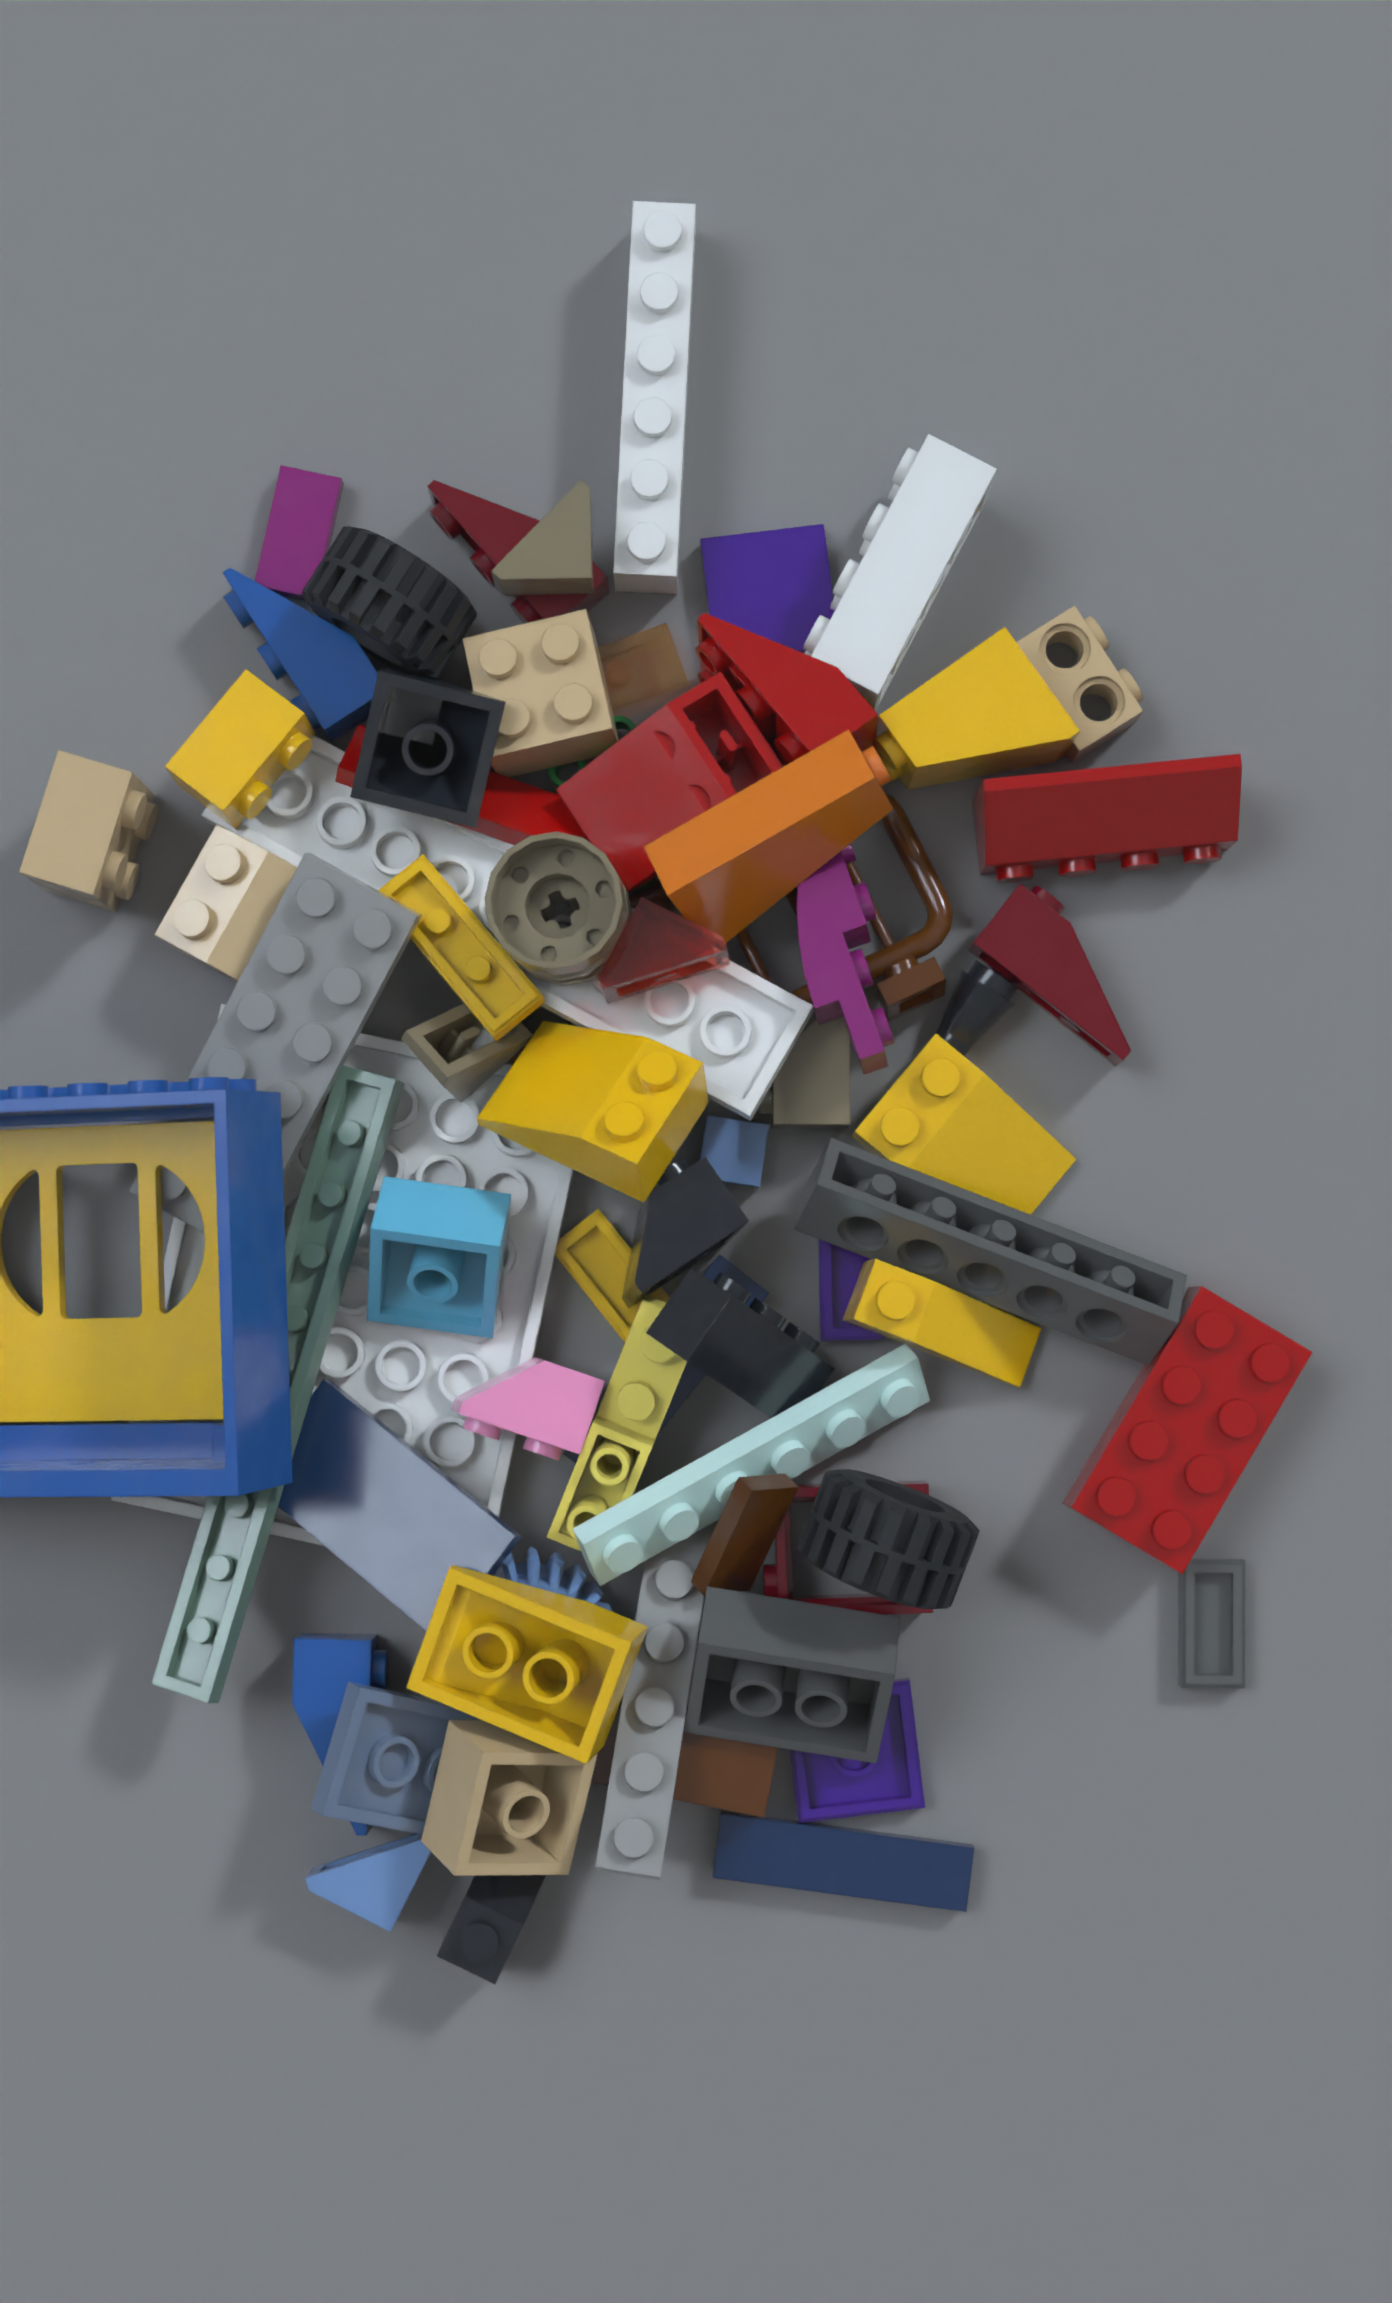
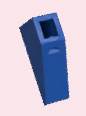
[222,568,378,742]
[292,1633,389,1836]

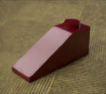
[968,883,1131,1066]

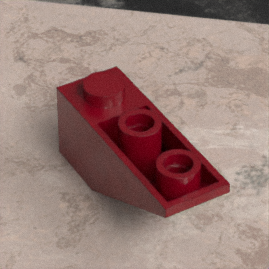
[427,480,610,624]

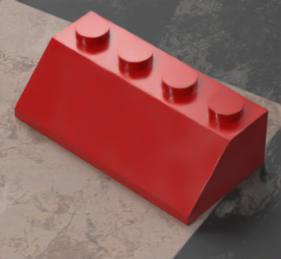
[972,754,1242,883]

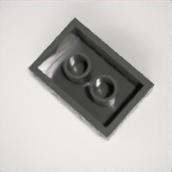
[684,1586,901,1763]

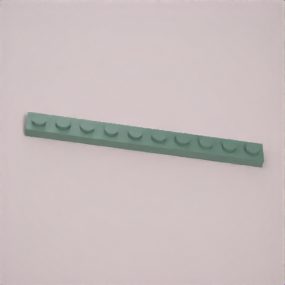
[151,1065,405,1703]

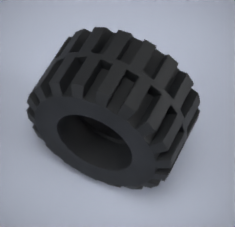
[302,526,477,679]
[797,1469,980,1609]

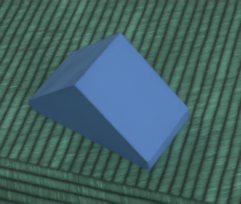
[305,1833,431,1932]

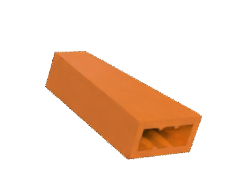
[644,730,893,951]

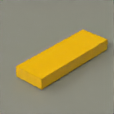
[378,854,546,1042]

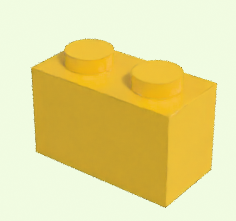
[164,669,316,830]

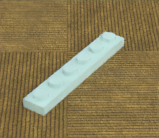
[572,1343,930,1586]

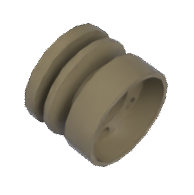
[484,832,634,985]

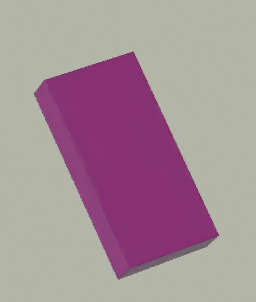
[255,465,344,601]

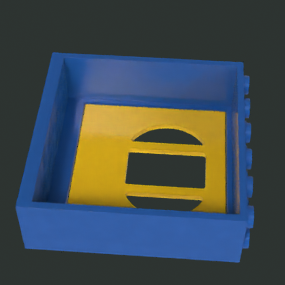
[0,1077,293,1497]

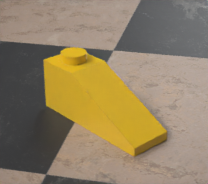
[842,1259,1042,1388]

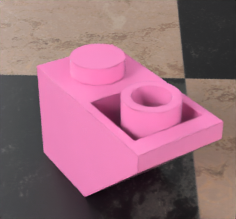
[451,1357,605,1460]

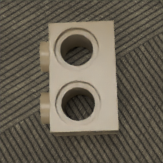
[1016,605,1143,762]

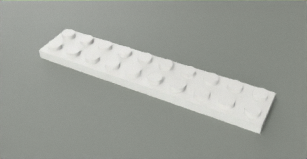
[202,736,814,1121]

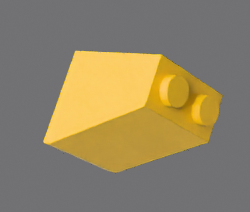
[874,627,1080,790]

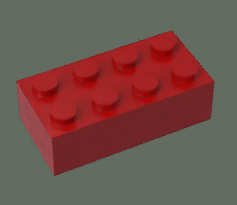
[1062,1286,1313,1574]

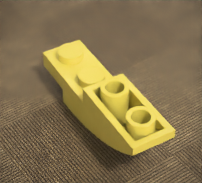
[547,1294,687,1551]

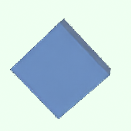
[700,1115,769,1188]

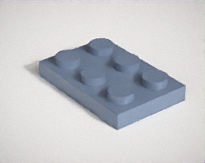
[311,1681,483,1835]

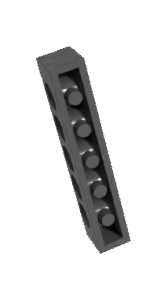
[794,1137,1187,1365]

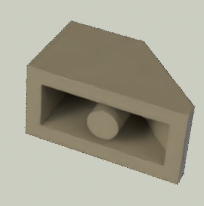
[760,1017,850,1129]

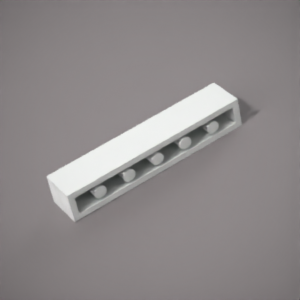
[613,201,696,594]

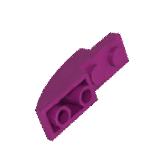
[797,843,894,1075]

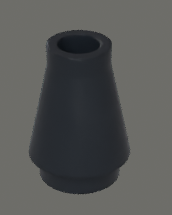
[933,960,1018,1057]

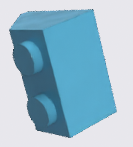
[367,1176,511,1338]

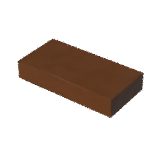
[691,1474,799,1596]

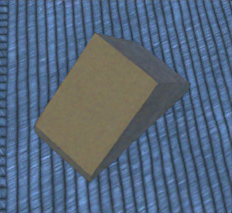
[491,480,594,595]
[401,1004,533,1103]

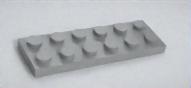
[129,853,422,1233]

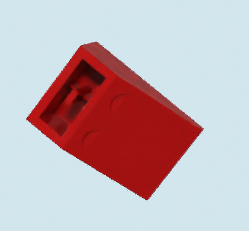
[695,613,878,767]
[556,672,783,893]

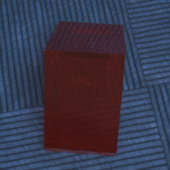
[599,897,730,1004]

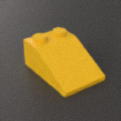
[477,1021,709,1203]
[851,1034,1076,1215]
[406,1565,648,1764]

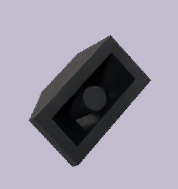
[437,1875,546,1984]

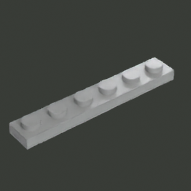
[595,1521,716,1880]

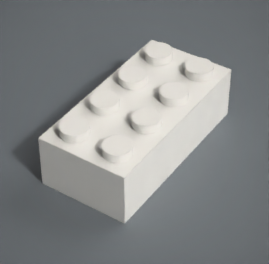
[803,434,997,712]

